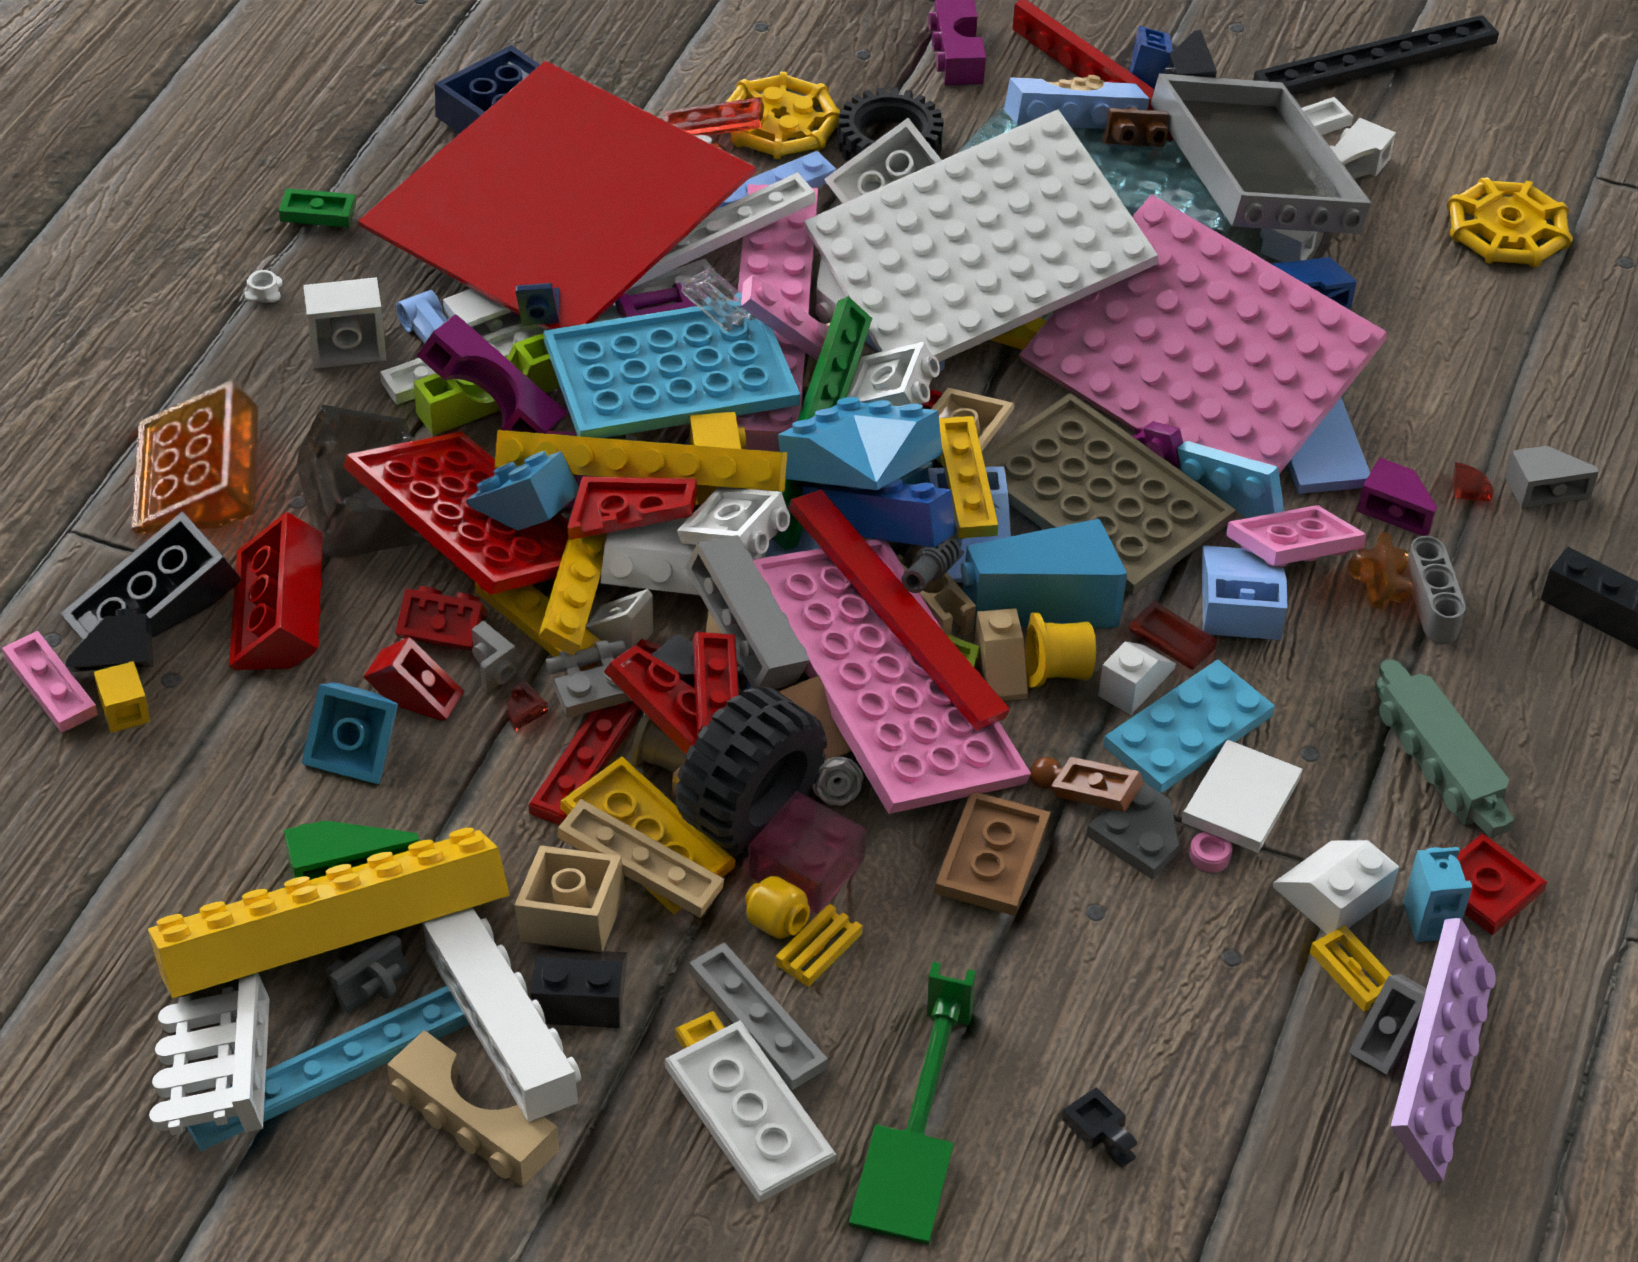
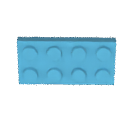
[1103,659,1275,794]

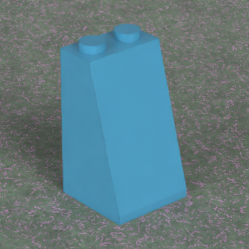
[960,519,1127,628]

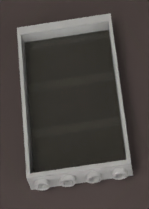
[1151,73,1371,234]

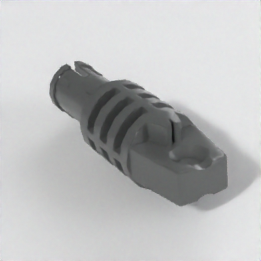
[901,525,965,593]

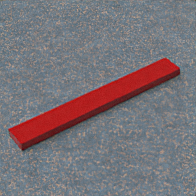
[788,490,1010,731]

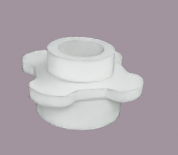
[245,270,282,303]

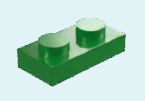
[279,188,356,227]

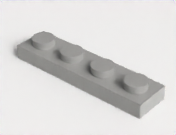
[689,942,828,1090]

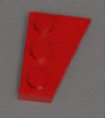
[567,477,698,540]
[604,645,698,754]

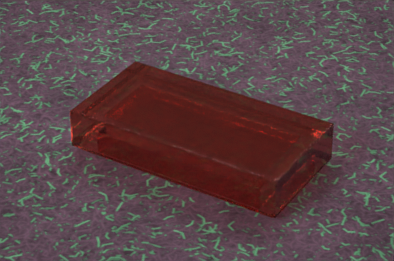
[1130,600,1217,670]

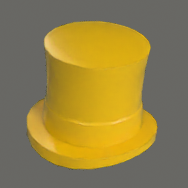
[1024,612,1096,688]

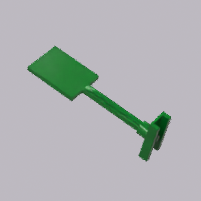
[849,961,976,1245]

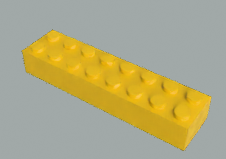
[148,828,510,999]

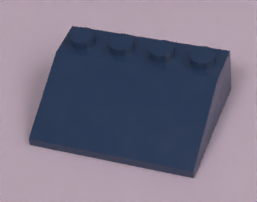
[435,45,540,134]

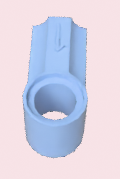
[396,290,447,344]

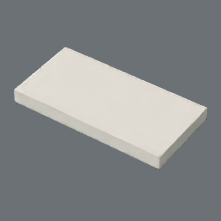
[665,1020,836,1203]

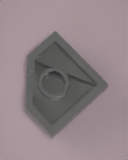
[1086,782,1179,880]

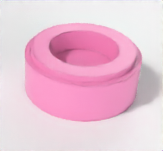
[1189,831,1233,873]

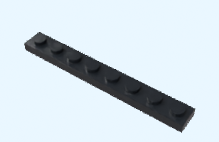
[1253,14,1499,95]

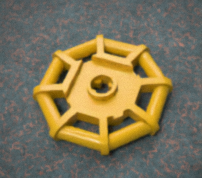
[717,72,841,160]
[1447,177,1573,268]

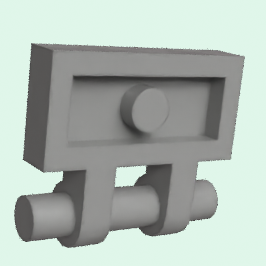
[545,640,632,718]

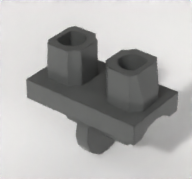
[326,933,411,1013]

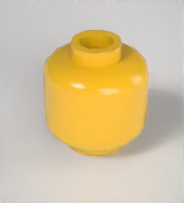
[745,876,810,939]

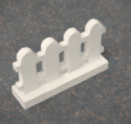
[149,973,270,1135]

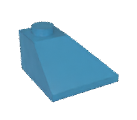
[301,682,398,784]

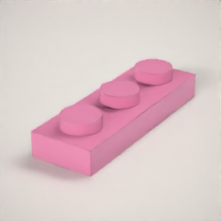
[741,275,829,361]
[2,631,98,733]

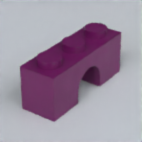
[928,0,986,85]

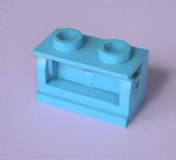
[1403,847,1472,942]

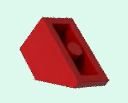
[363,637,464,721]

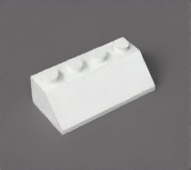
[600,517,766,595]

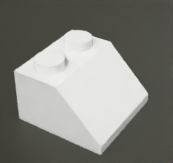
[1273,840,1399,934]

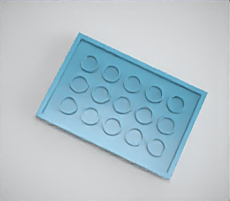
[544,299,800,438]

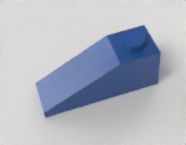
[1129,25,1173,89]

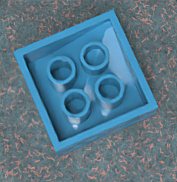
[778,397,943,490]

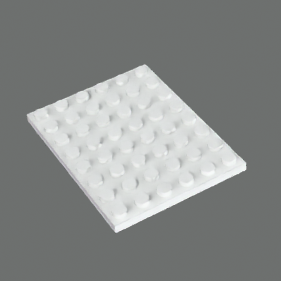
[804,109,1158,362]

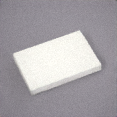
[1181,739,1303,853]

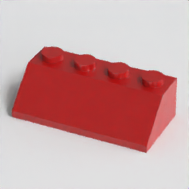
[229,511,324,670]

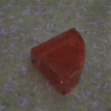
[1453,462,1493,502]
[507,679,548,731]

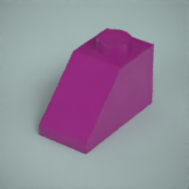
[1357,457,1437,536]

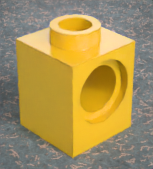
[94,661,151,733]

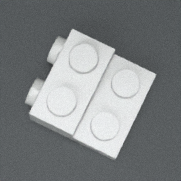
[846,342,940,406]
[677,487,790,559]

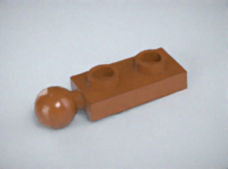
[1030,757,1144,812]

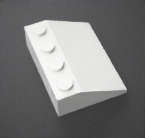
[824,118,941,204]

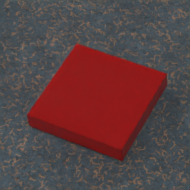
[1457,833,1547,935]

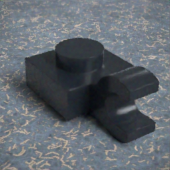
[1062,1087,1137,1168]

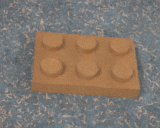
[935,792,1050,916]

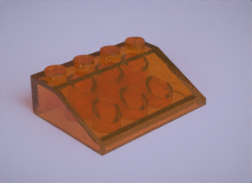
[131,379,258,533]

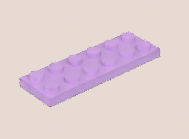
[1391,918,1496,1182]

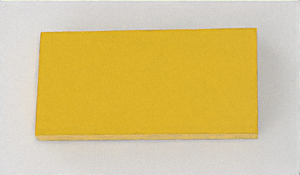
[560,757,736,914]

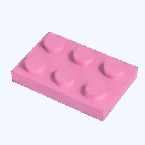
[1226,505,1366,567]

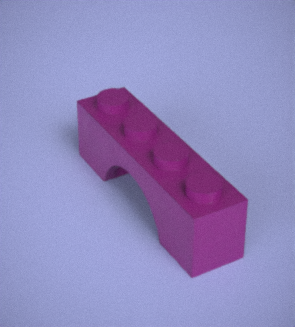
[417,314,568,434]

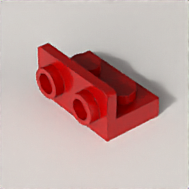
[395,586,488,651]

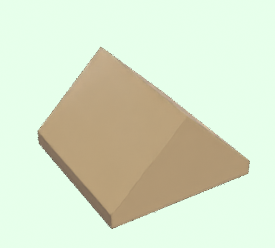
[931,388,1014,466]

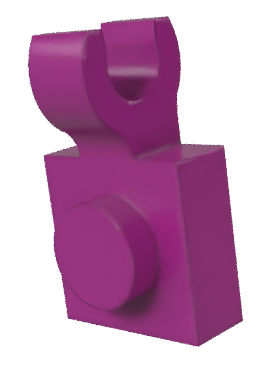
[1132,421,1183,467]

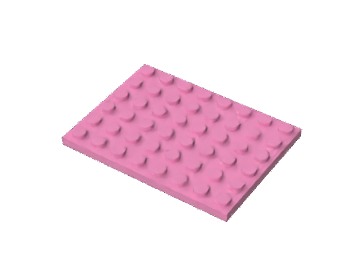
[1019,194,1387,474]

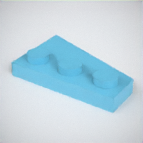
[1177,441,1285,518]

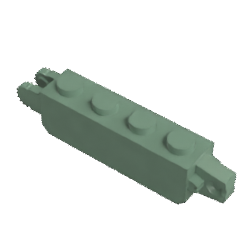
[1374,659,1514,838]

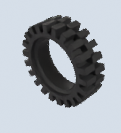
[838,88,944,161]

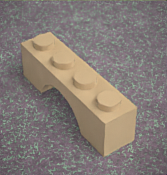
[387,1030,559,1187]

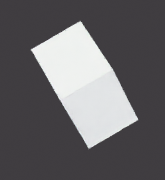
[586,589,653,651]

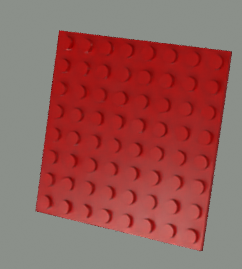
[358,60,756,330]

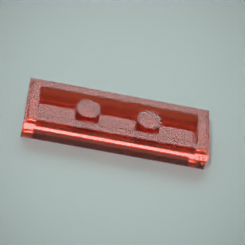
[663,97,764,136]

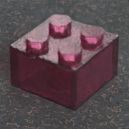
[749,791,866,914]

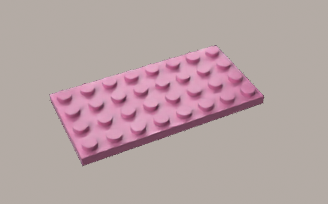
[753,539,1031,814]

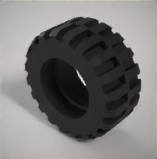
[675,687,827,852]

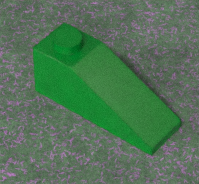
[283,820,419,880]

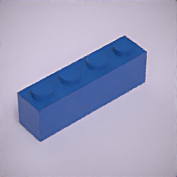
[802,479,956,547]

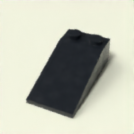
[61,511,242,640]

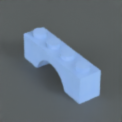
[1004,77,1150,129]

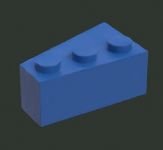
[1272,257,1357,309]

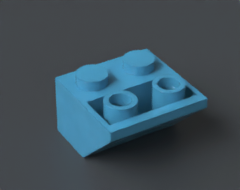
[467,451,579,531]

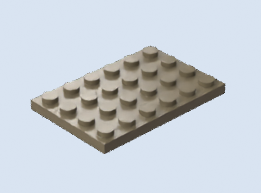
[982,393,1236,595]

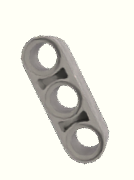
[1405,536,1466,644]

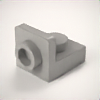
[471,621,517,692]

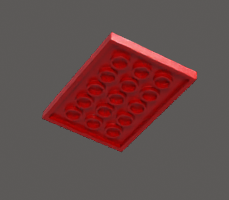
[343,431,569,595]

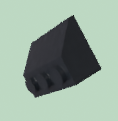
[1540,546,1638,650]

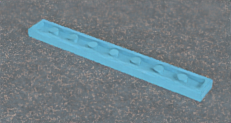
[186,986,469,1151]

